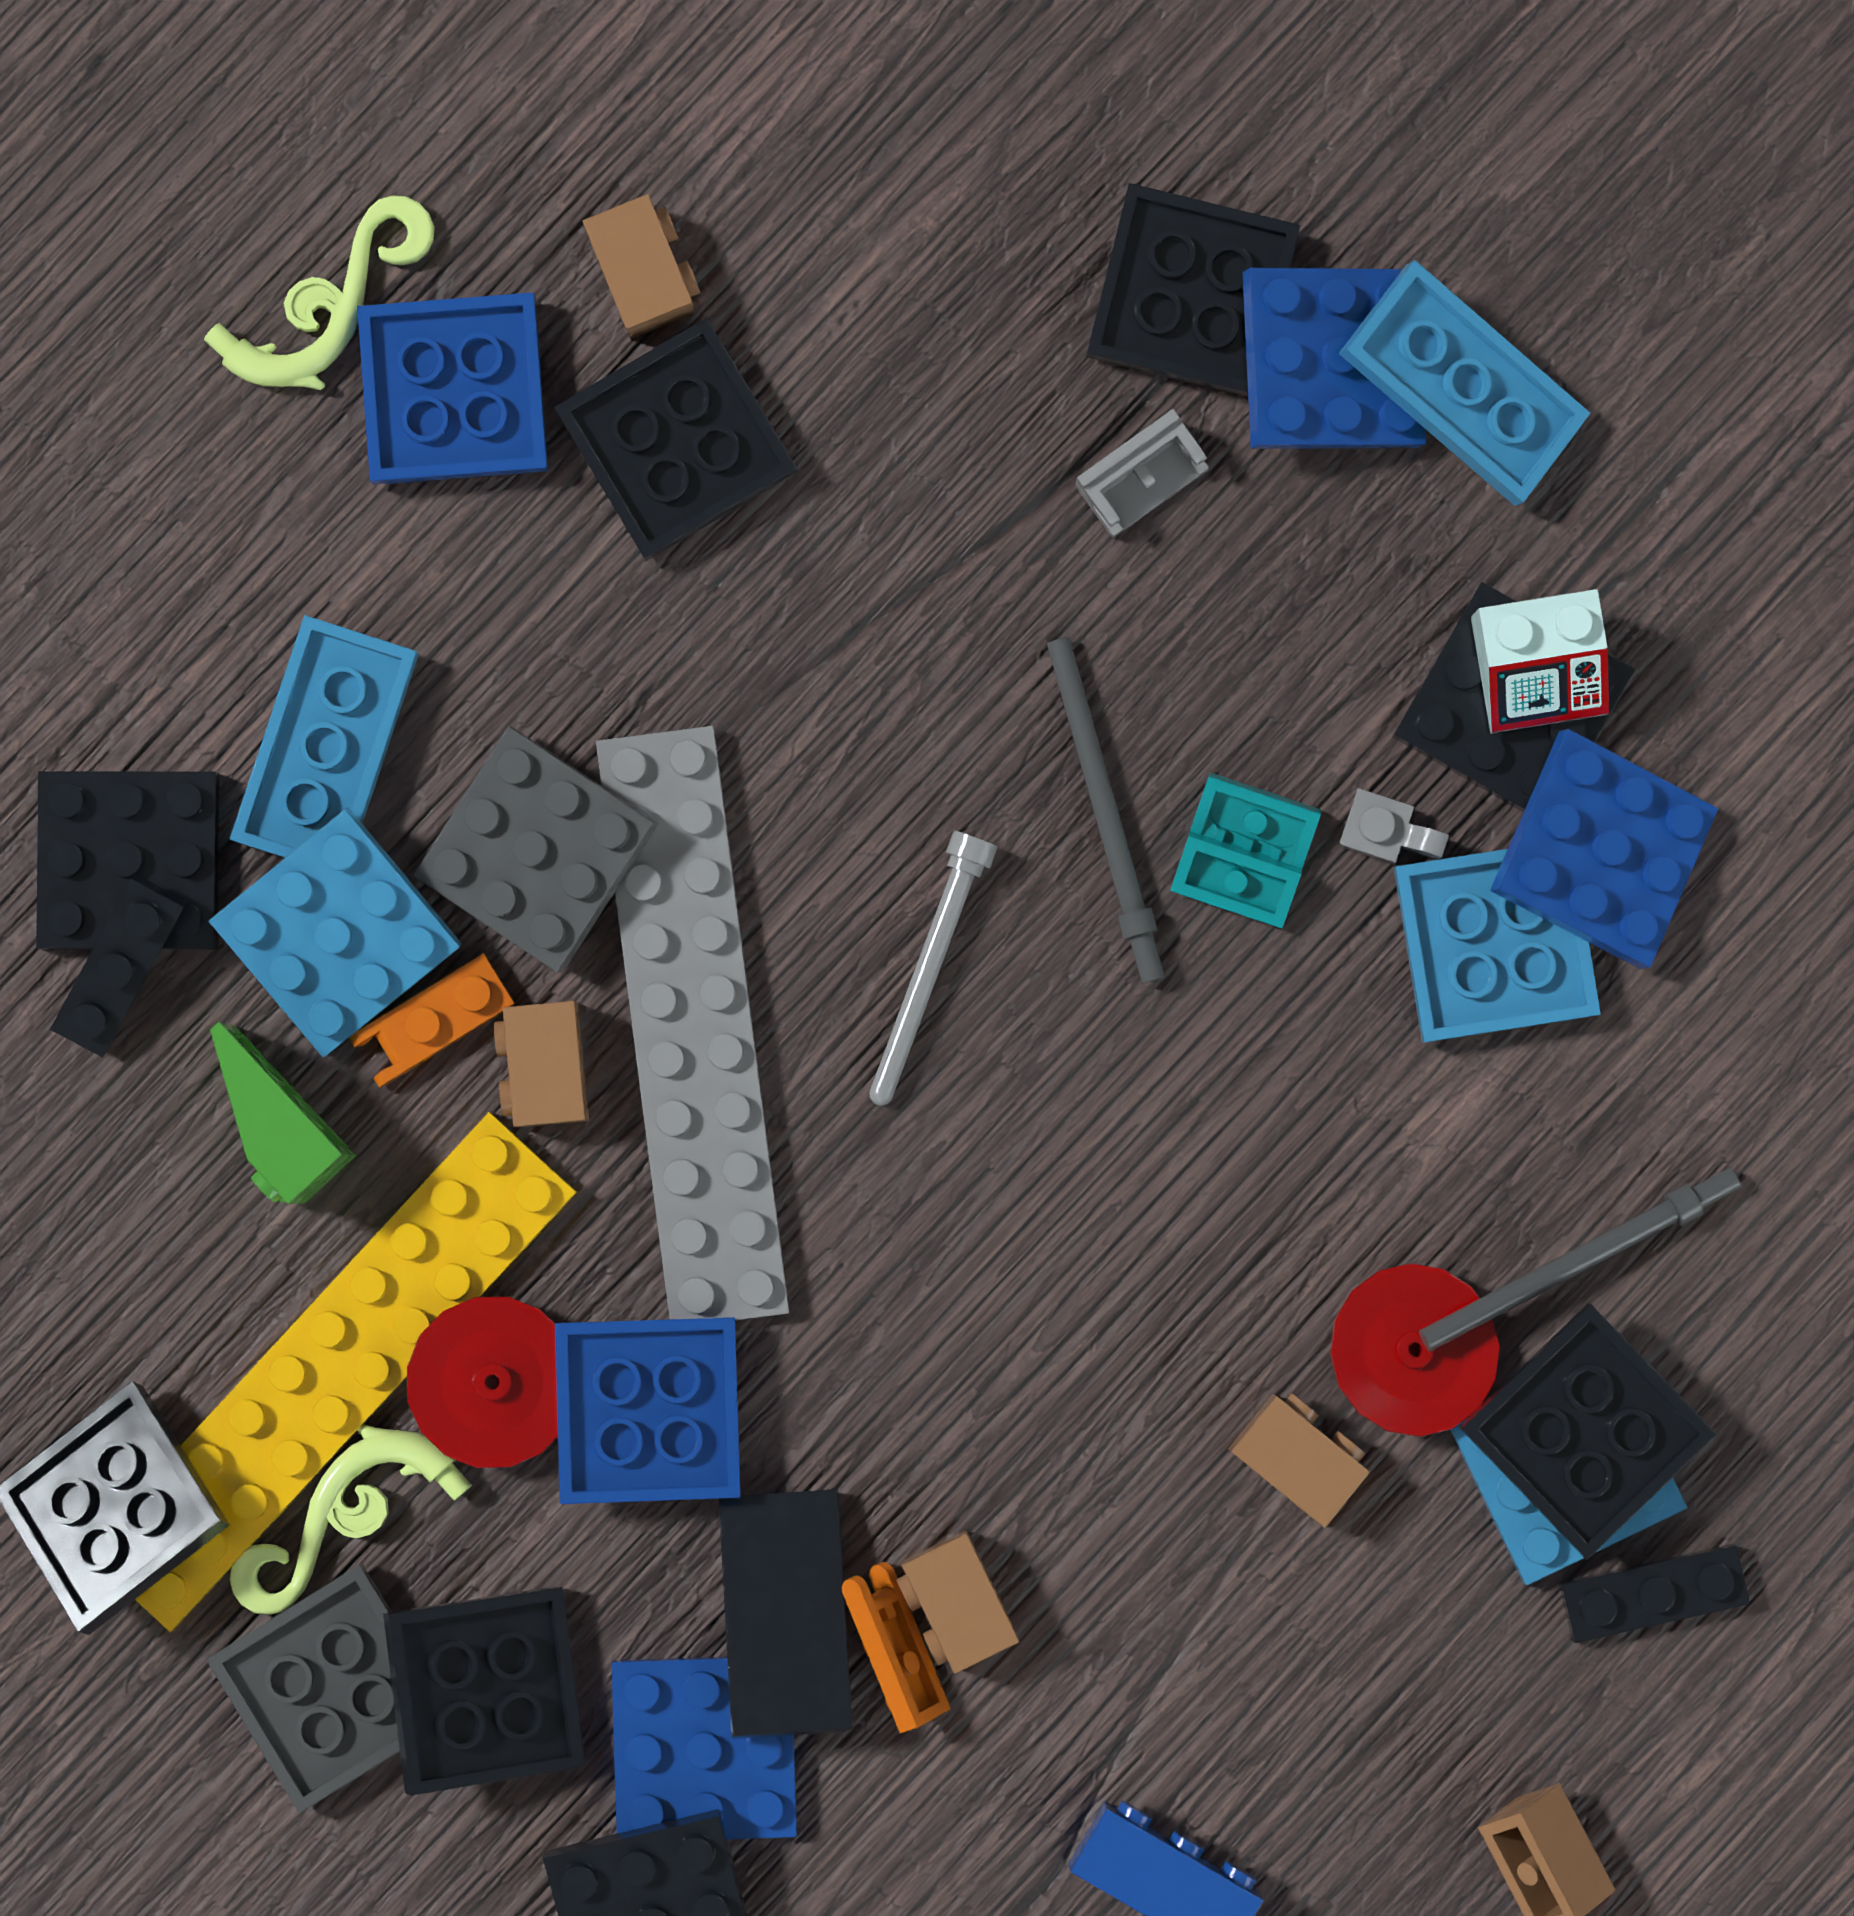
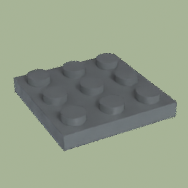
[413,726,658,973]
[206,1563,400,1814]

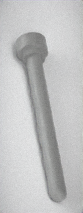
[869,830,998,1106]

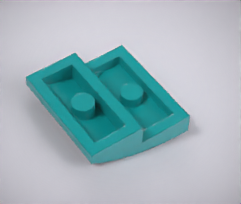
[1170,772,1322,928]

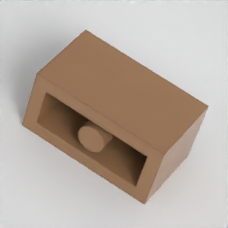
[582,194,700,340]
[494,1001,589,1128]
[1228,1393,1370,1528]
[896,1530,1019,1674]
[1478,1783,1616,1916]

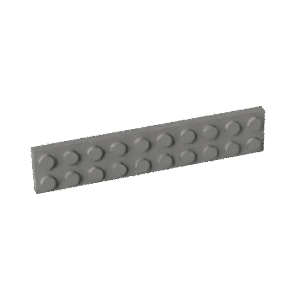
[596,726,790,1320]

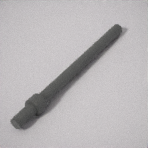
[1047,637,1165,984]
[1419,1168,1741,1352]

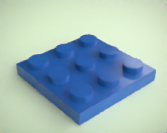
[1242,268,1426,449]
[357,292,548,485]
[1490,729,1718,969]
[555,1317,740,1504]
[612,1656,797,1839]

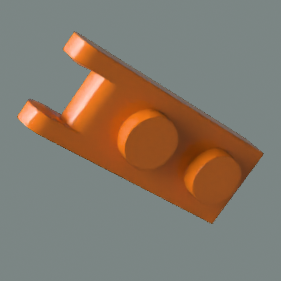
[349,953,517,1088]
[842,1562,951,1733]

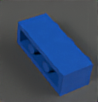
[1069,1800,1263,1916]

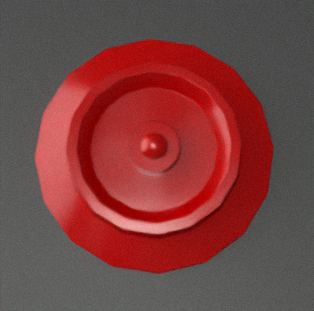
[1330,1263,1500,1437]
[407,1297,558,1468]

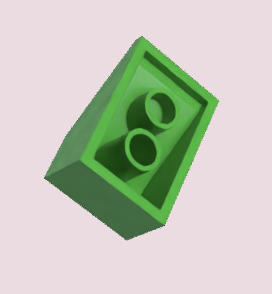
[210,1022,356,1204]

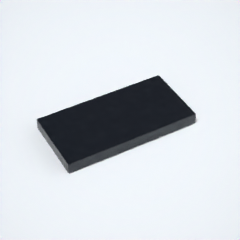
[719,1489,853,1739]

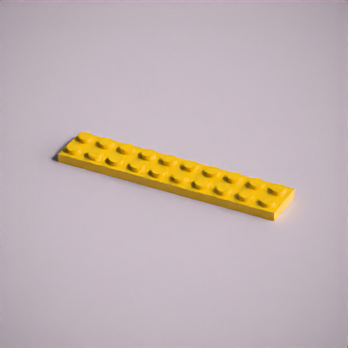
[135,1112,578,1632]

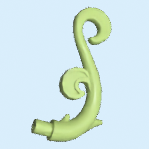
[204,196,434,390]
[229,1424,472,1615]

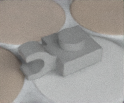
[1339,788,1449,865]

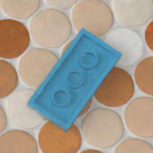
[1338,260,1590,506]
[229,615,419,858]

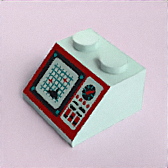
[1471,589,1609,734]

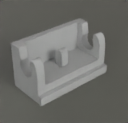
[1075,409,1209,538]

